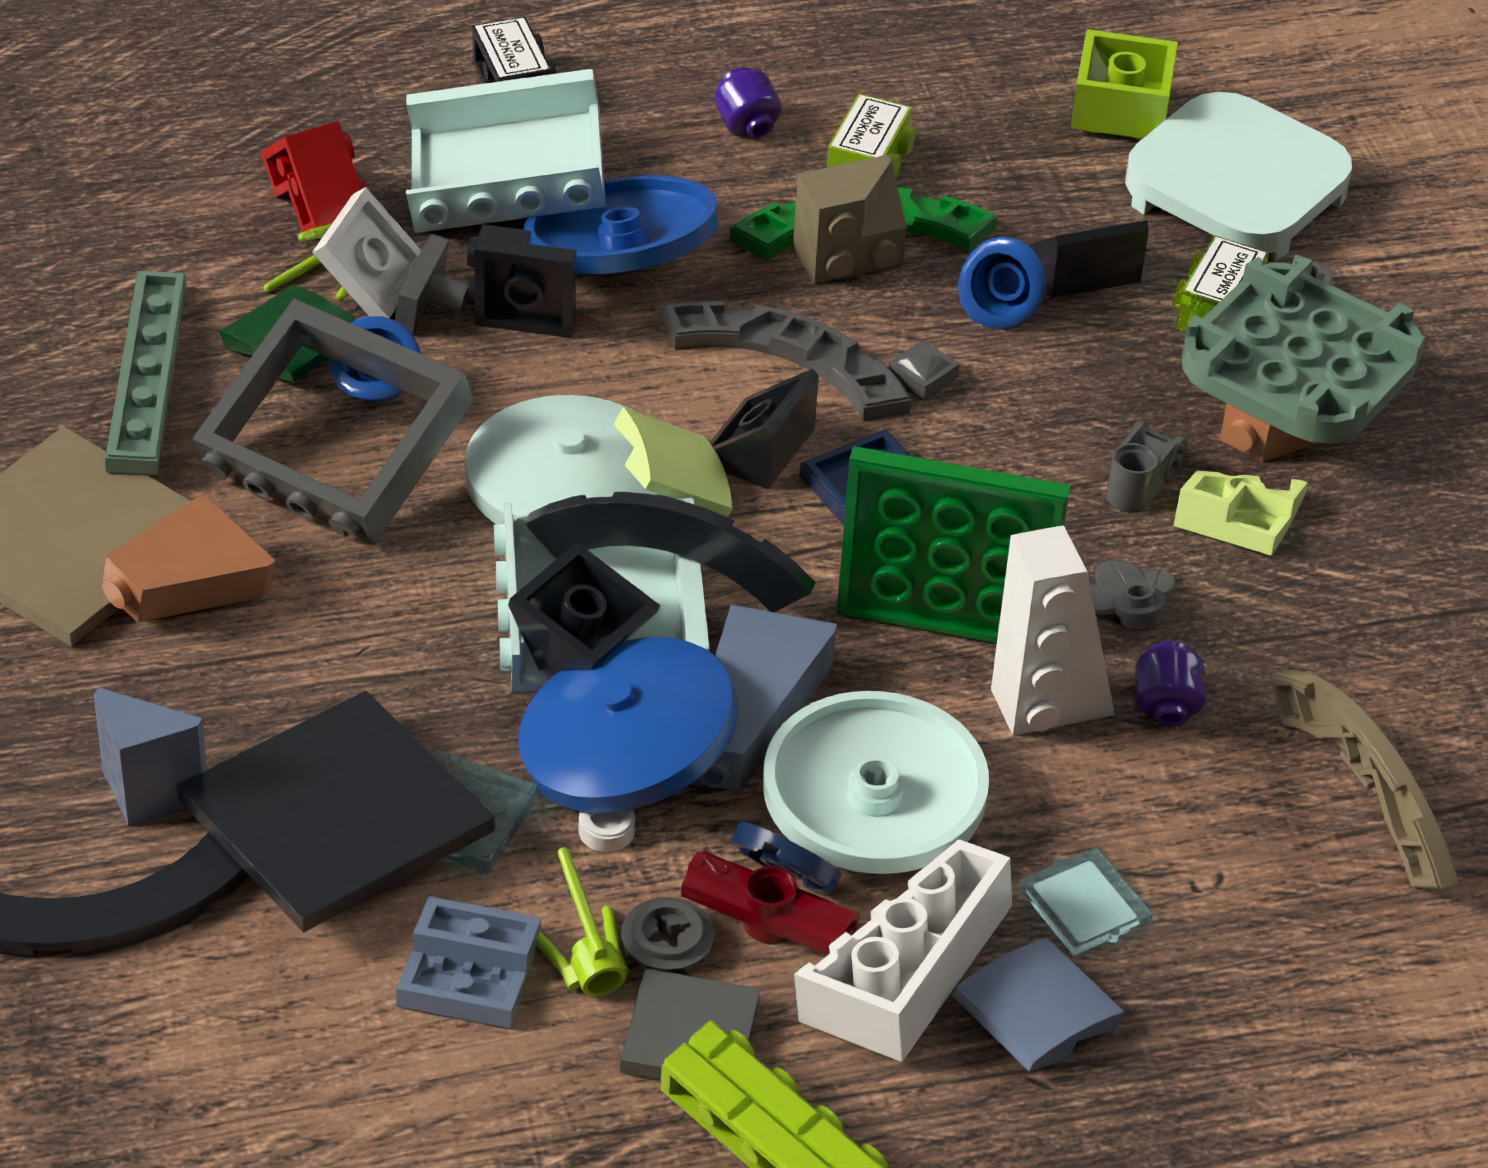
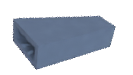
[693,605,837,792]

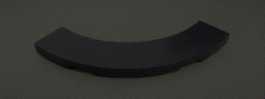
[524,492,816,612]
[0,832,250,956]

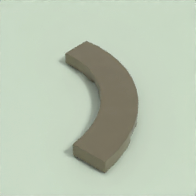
[1269,669,1459,889]

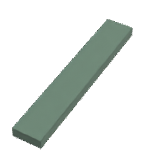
[105,271,187,475]

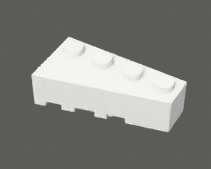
[991,525,1115,736]
[794,839,1012,1062]

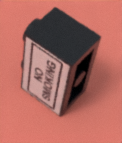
[472,17,557,84]

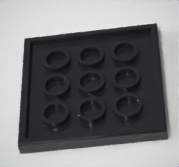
[177,691,495,933]

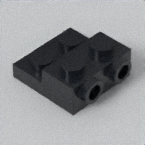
[467,224,577,338]

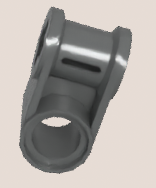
[1106,420,1188,512]

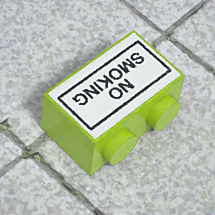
[827,94,916,178]

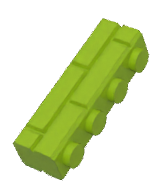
[660,1021,889,1168]

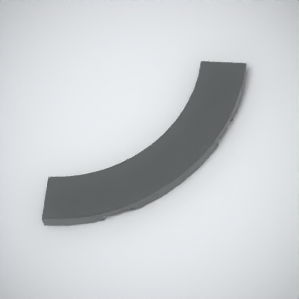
[661,301,911,421]

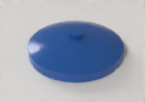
[524,175,719,274]
[518,637,738,813]

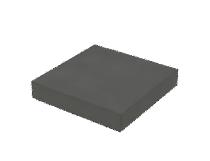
[620,968,760,1080]

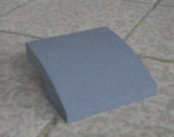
[396,896,541,1029]
[952,938,1124,1071]

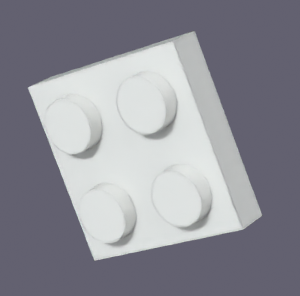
[312,187,421,319]

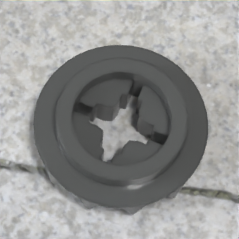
[621,897,714,975]

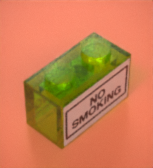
[1172,235,1269,332]

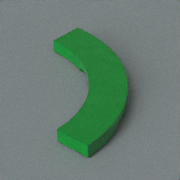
[730,187,998,261]

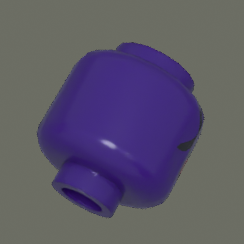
[714,67,782,138]
[1135,641,1206,726]

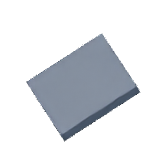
[93,687,207,826]

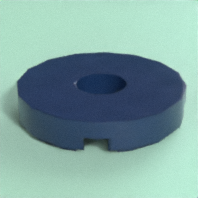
[731,822,842,894]

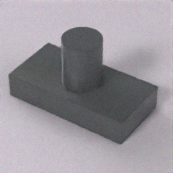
[395,234,469,335]

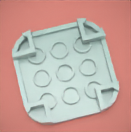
[1125,92,1352,261]

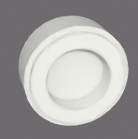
[579,809,635,852]

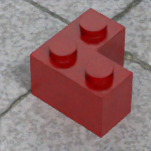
[260,120,368,232]

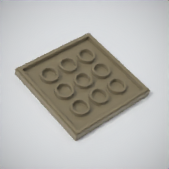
[0,426,191,647]

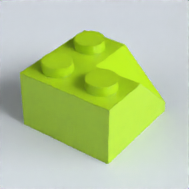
[1071,29,1178,140]

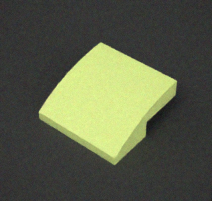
[613,407,733,517]

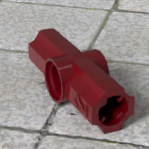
[681,851,860,955]

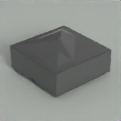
[889,340,959,400]

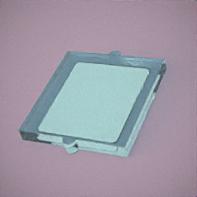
[1018,847,1153,956]

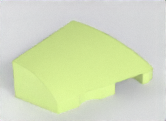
[1173,471,1308,555]

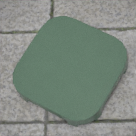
[1182,254,1425,443]

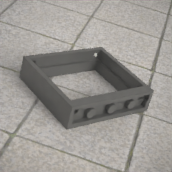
[192,299,474,545]

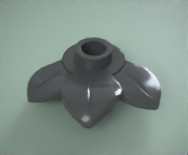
[1090,560,1175,629]

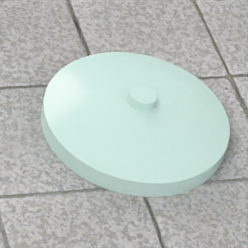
[465,395,667,541]
[763,691,989,874]

